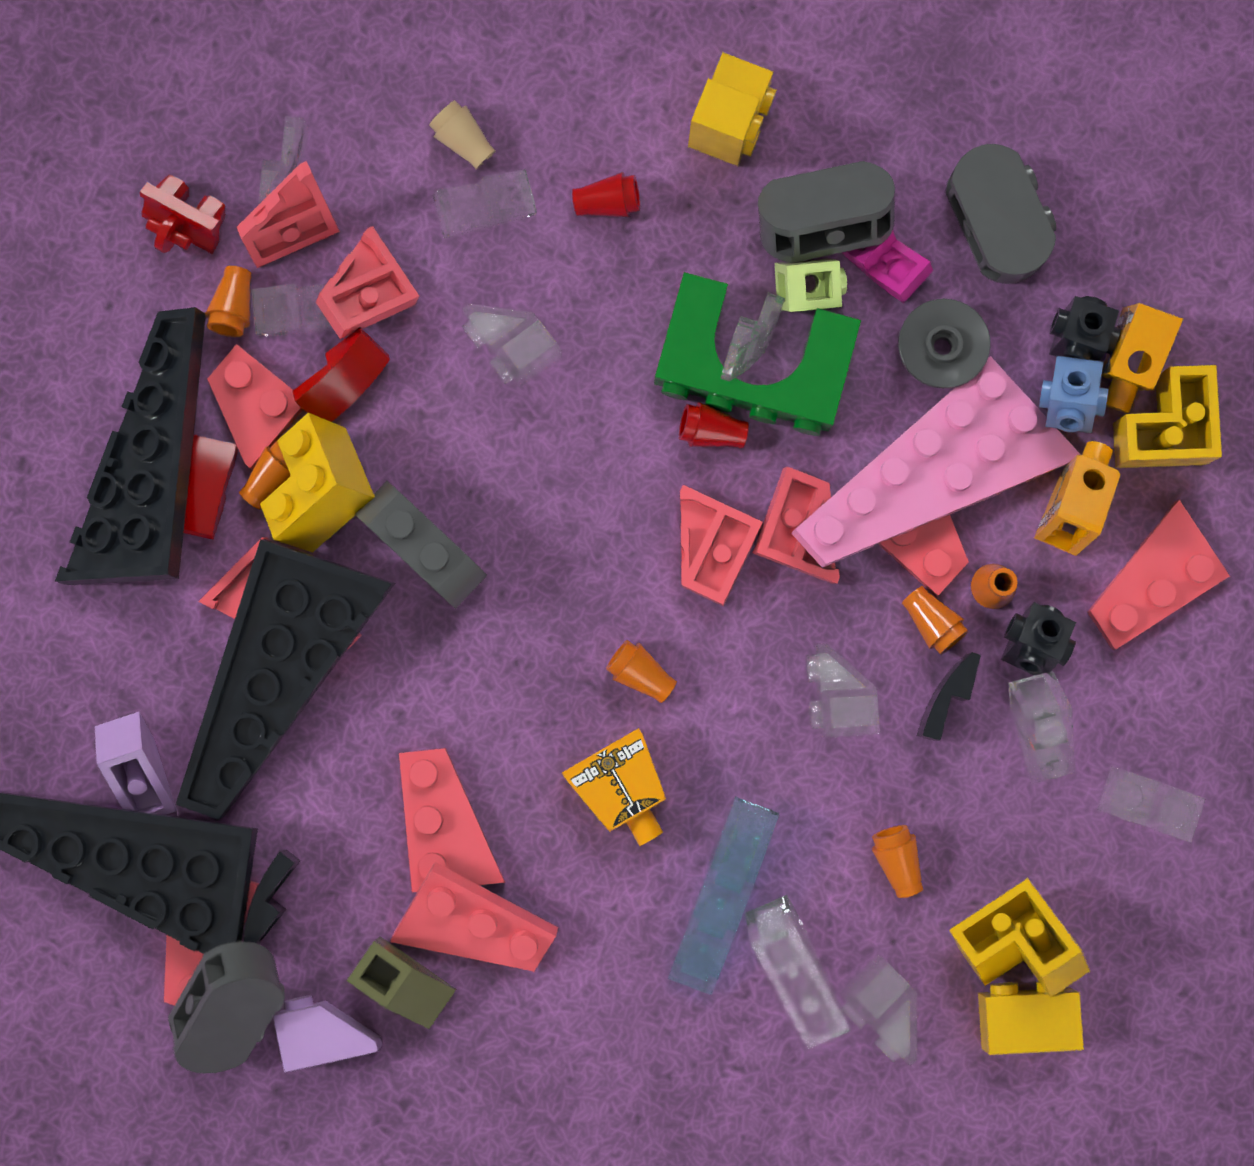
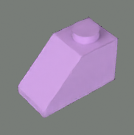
[95,712,177,815]
[273,995,382,1072]

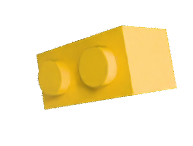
[978,981,1084,1055]

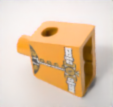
[1101,303,1183,413]
[1034,441,1120,556]
[562,728,666,846]

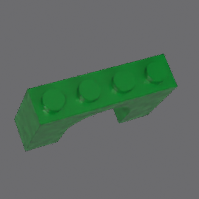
[654,272,861,436]

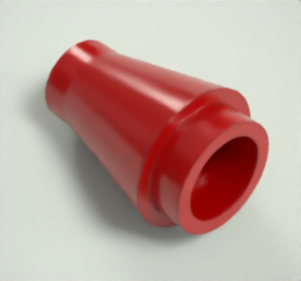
[572,172,640,217]
[679,402,749,448]

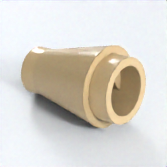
[429,100,496,169]

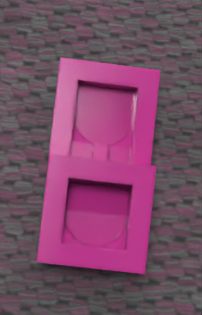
[841,231,933,304]

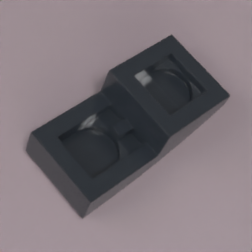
[917,652,981,741]
[243,850,300,944]

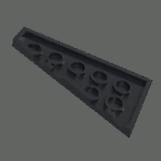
[55,307,206,585]
[175,539,396,820]
[0,792,258,954]

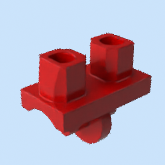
[140,174,225,254]

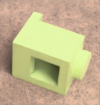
[774,258,847,312]

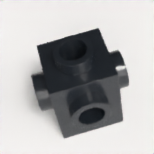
[1049,296,1121,361]
[1001,602,1076,680]

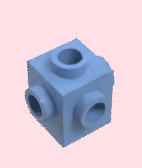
[1039,356,1109,433]

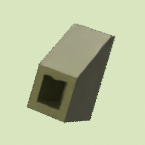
[347,936,456,1029]

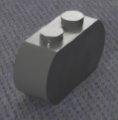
[945,144,1056,284]
[758,161,895,263]
[355,481,488,609]
[168,942,285,1074]

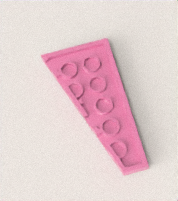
[791,356,1081,568]

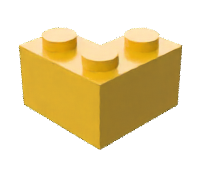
[688,52,777,166]
[1113,365,1222,468]
[260,413,375,552]
[949,878,1090,998]

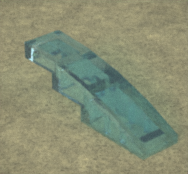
[668,796,779,995]

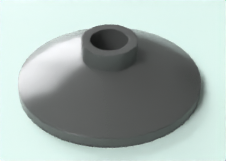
[898,299,990,389]

